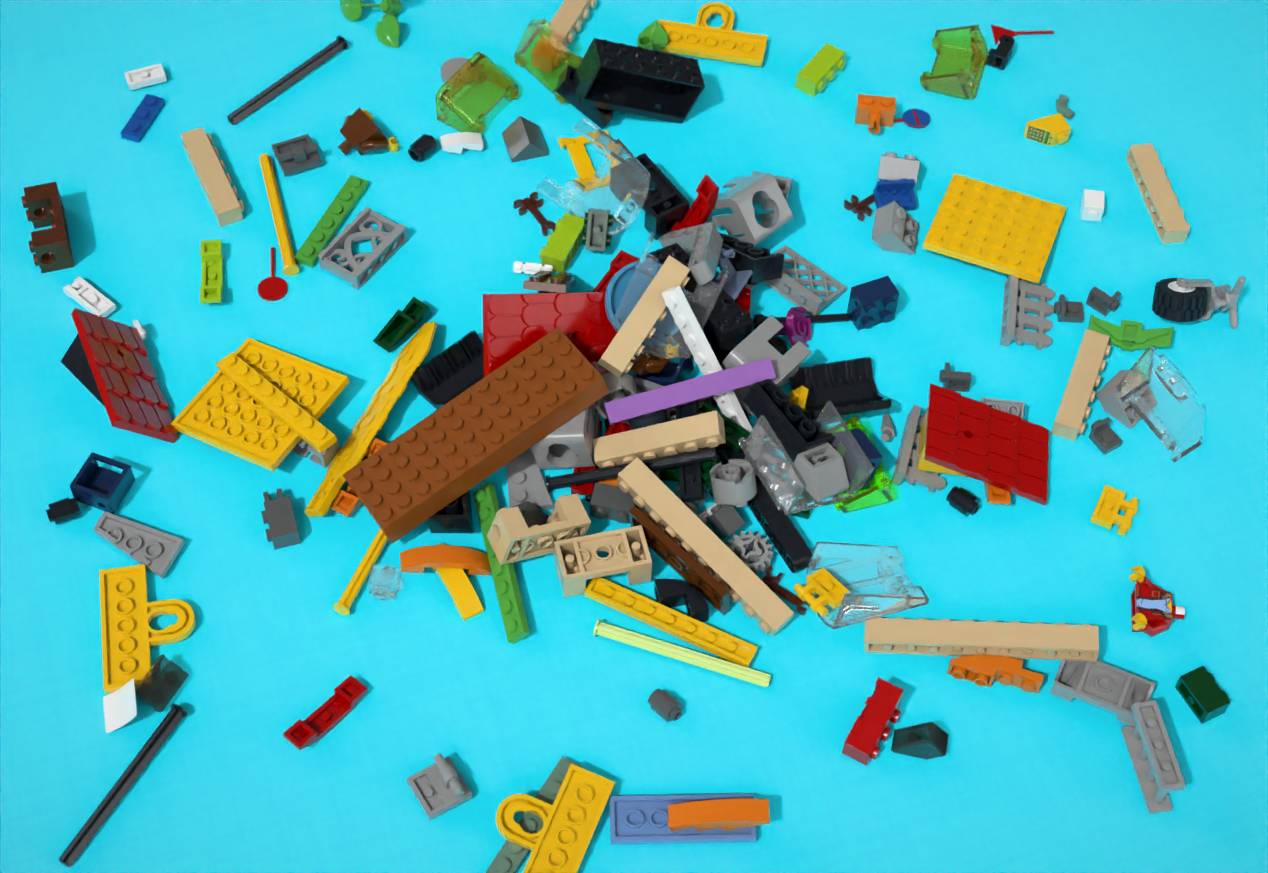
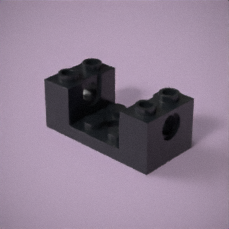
[611,153,689,240]

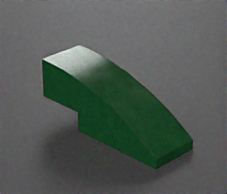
[373,297,433,353]

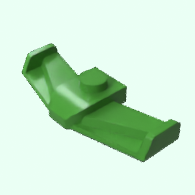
[1088,315,1174,352]

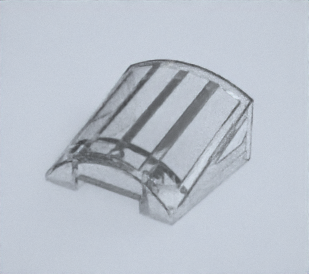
[805,542,929,629]

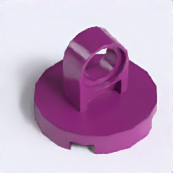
[775,306,812,347]

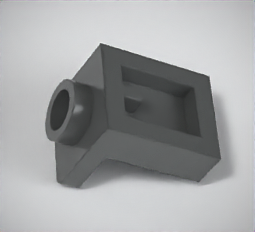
[1086,286,1121,317]
[1054,294,1084,323]
[939,362,972,392]
[1088,417,1123,455]

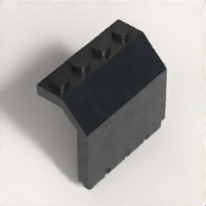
[410,330,484,410]
[789,357,891,420]

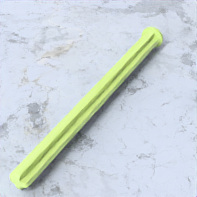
[593,619,771,688]

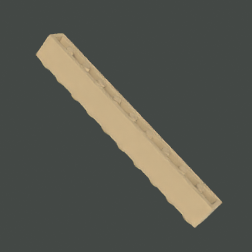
[617,457,794,637]
[864,616,1099,661]

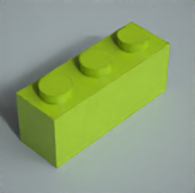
[795,43,846,97]
[539,212,587,273]

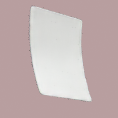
[103,678,137,733]

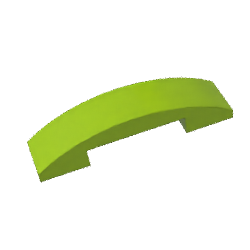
[200,239,223,304]

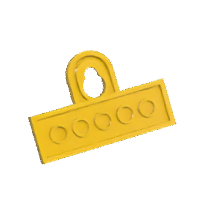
[655,2,768,67]
[99,564,196,694]
[495,763,615,873]

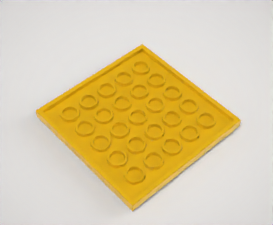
[922,173,1067,284]
[171,338,349,472]

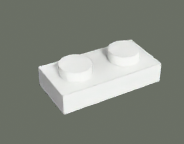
[124,63,167,91]

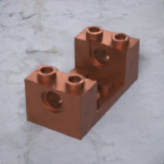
[21,182,74,273]

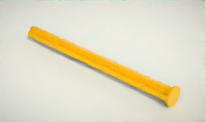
[259,153,299,276]
[333,528,388,616]

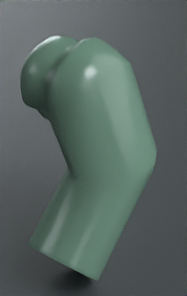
[1055,94,1075,120]

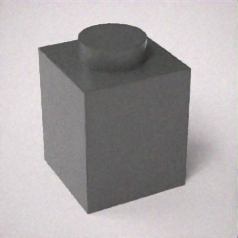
[706,504,745,539]

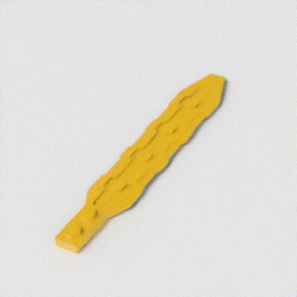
[304,322,438,517]

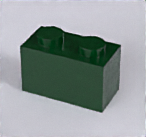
[1175,666,1230,724]

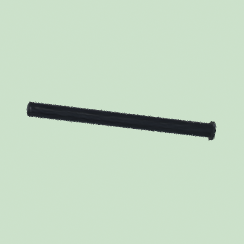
[227,35,348,125]
[546,448,718,492]
[59,704,188,867]

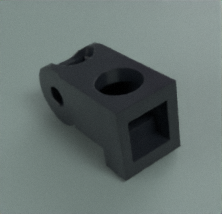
[986,35,1015,70]

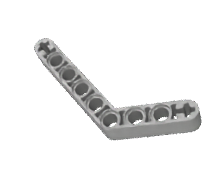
[659,222,723,285]

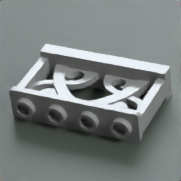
[318,207,408,290]

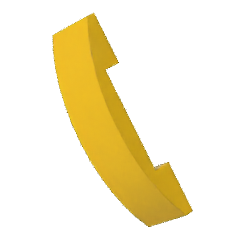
[432,543,484,621]

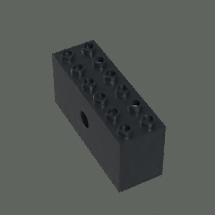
[573,38,705,124]
[644,243,754,365]

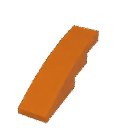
[668,799,771,831]

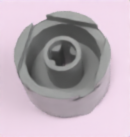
[596,372,638,419]
[710,459,757,507]

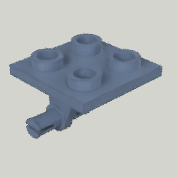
[715,249,753,300]

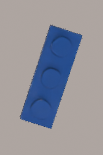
[121,94,165,143]

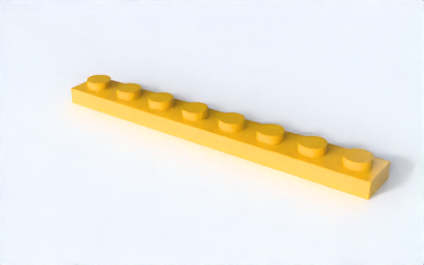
[216,352,337,454]
[584,577,758,668]

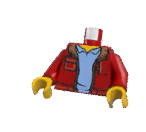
[1129,565,1185,637]

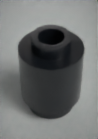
[408,134,437,162]
[946,486,980,517]
[45,497,81,525]

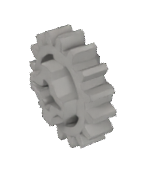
[727,530,773,575]

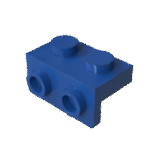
[873,179,917,210]

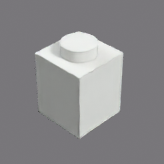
[1081,189,1104,222]

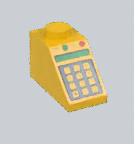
[1023,113,1071,146]

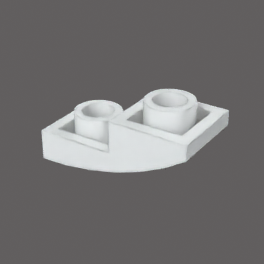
[440,132,484,154]

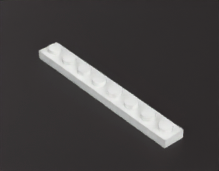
[661,286,754,435]

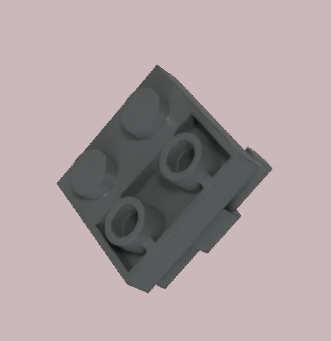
[271,134,322,177]

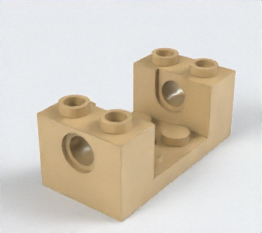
[487,494,591,565]
[554,525,652,598]

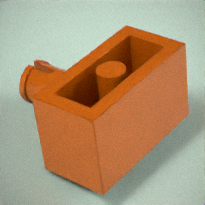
[855,94,896,134]

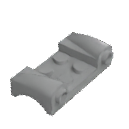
[1050,660,1155,727]

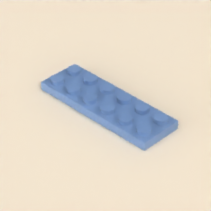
[609,794,757,845]

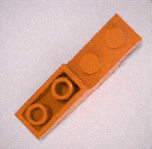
[947,654,1044,694]

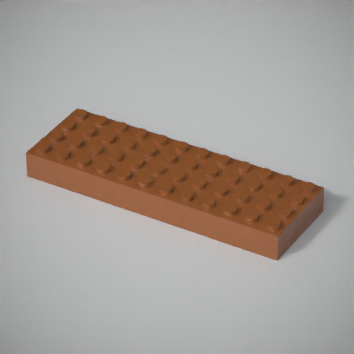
[343,327,609,544]

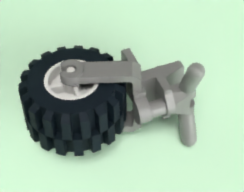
[1152,276,1246,329]

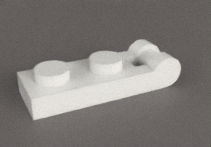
[62,276,116,318]

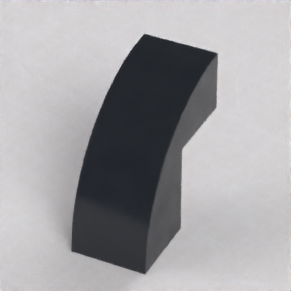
[654,579,709,622]

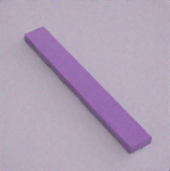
[604,357,776,425]

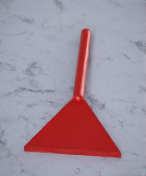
[991,24,1054,45]

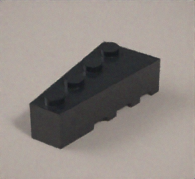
[717,233,785,285]
[743,379,836,463]
[426,490,474,533]

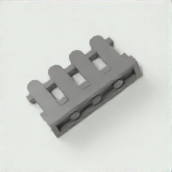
[1000,274,1055,350]
[891,405,946,493]

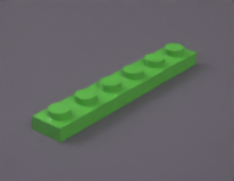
[294,175,369,268]

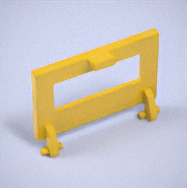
[557,130,622,192]

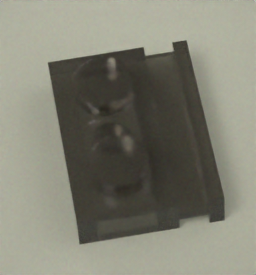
[135,654,189,713]

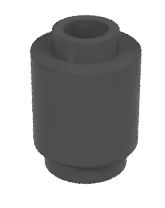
[648,688,682,722]

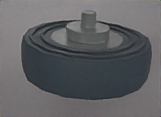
[629,410,667,429]

